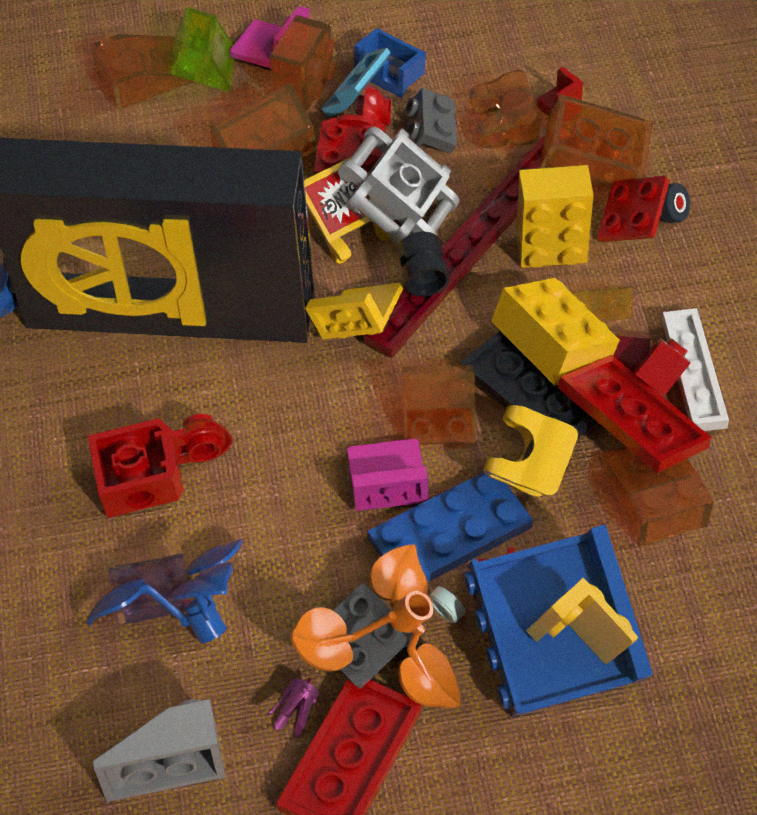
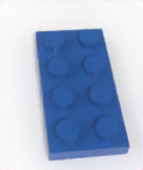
[367,472,533,582]

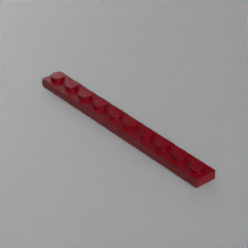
[363,126,579,358]

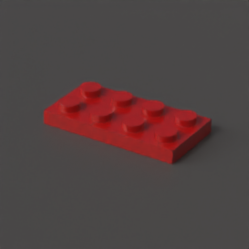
[558,355,712,473]
[276,679,423,815]

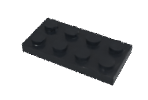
[460,331,598,440]

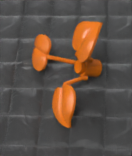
[290,544,460,708]

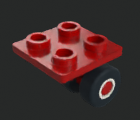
[597,175,690,242]

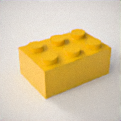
[516,165,593,268]
[491,278,620,385]

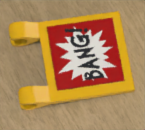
[304,157,391,264]

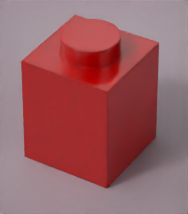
[634,338,691,396]

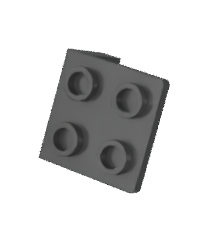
[333,583,421,688]

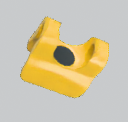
[483,405,578,497]

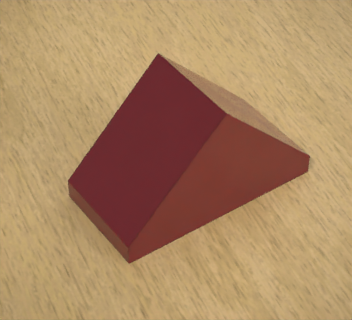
[613,329,650,373]

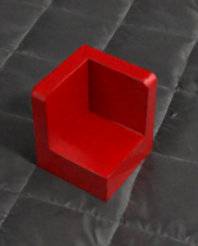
[537,66,583,124]

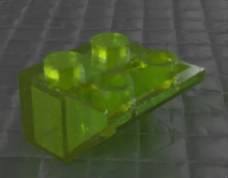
[170,6,234,92]

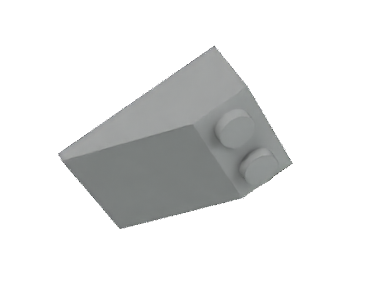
[93,699,226,802]

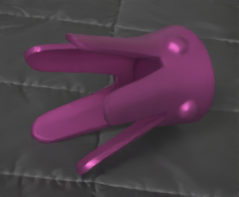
[266,678,319,738]

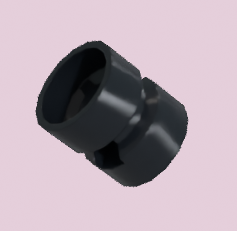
[398,231,450,297]

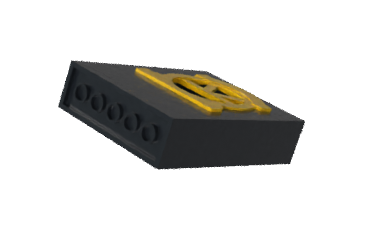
[0,138,315,343]

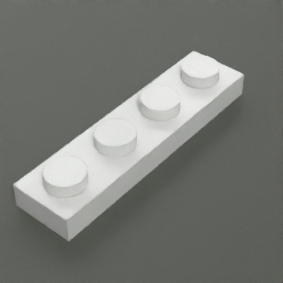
[662,308,729,431]

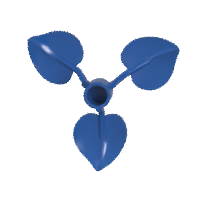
[87,539,243,644]

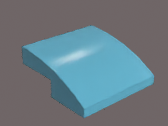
[321,48,390,118]

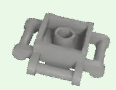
[338,127,459,246]

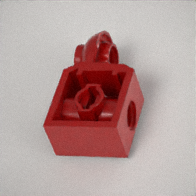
[314,84,391,175]
[88,414,232,518]

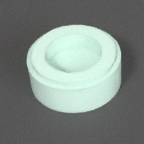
[428,586,466,623]

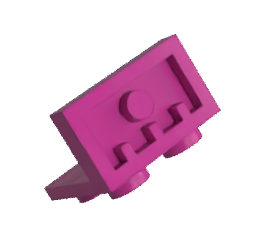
[230,6,310,72]
[347,439,428,511]

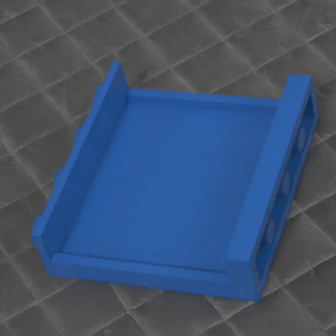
[464,524,653,717]

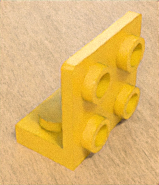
[305,283,403,340]
[526,578,638,664]

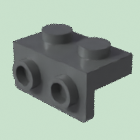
[404,88,457,154]

